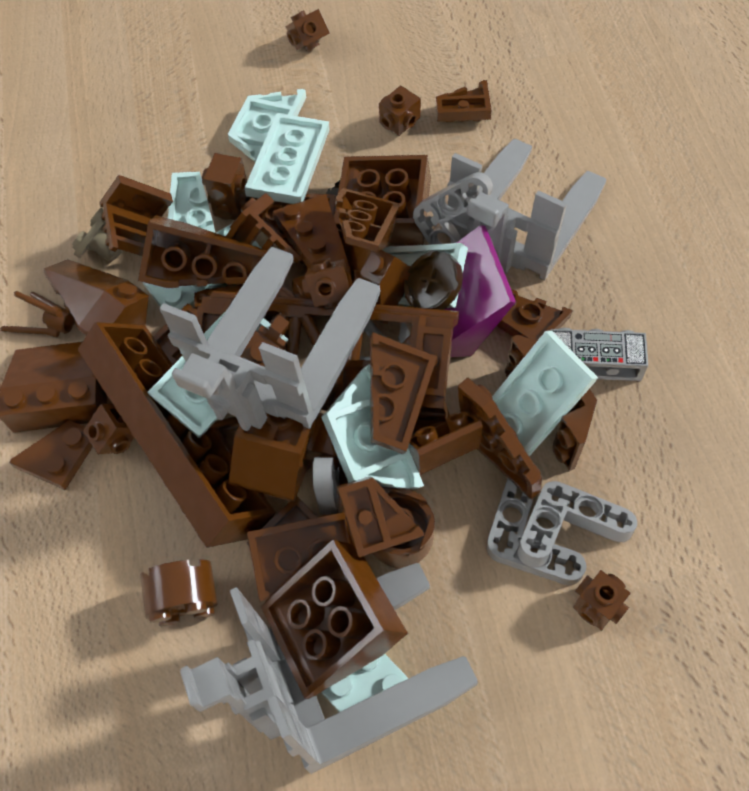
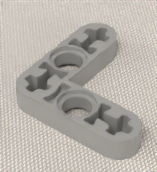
[413,172,493,245]
[313,457,339,515]
[487,479,586,585]
[517,481,637,567]

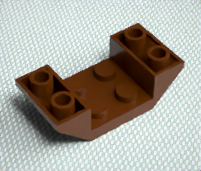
[505,335,597,471]
[229,380,338,502]
[408,411,483,475]

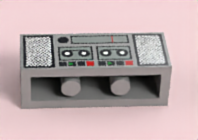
[550,328,648,381]

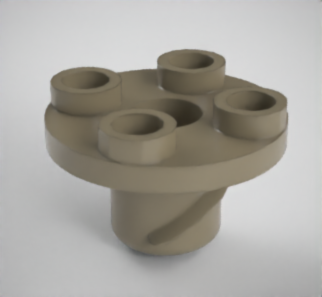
[72,208,123,261]

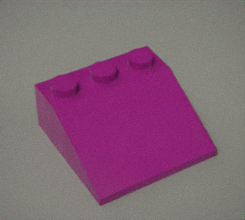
[444,225,516,357]

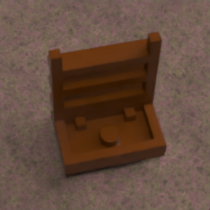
[99,175,173,256]
[226,193,302,264]

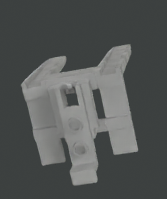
[447,139,606,281]
[159,247,381,431]
[180,563,478,774]

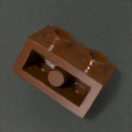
[202,153,249,220]

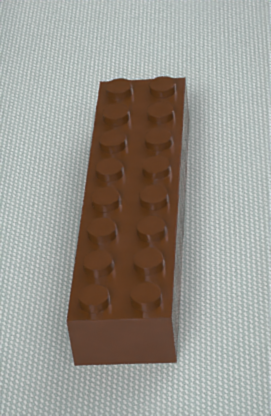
[78,322,276,548]

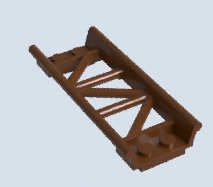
[197,291,459,422]

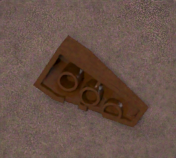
[335,188,400,252]
[138,215,268,288]
[338,231,411,325]
[44,259,149,336]

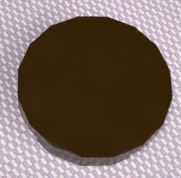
[404,250,463,310]

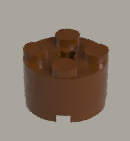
[372,488,435,567]
[140,559,218,626]

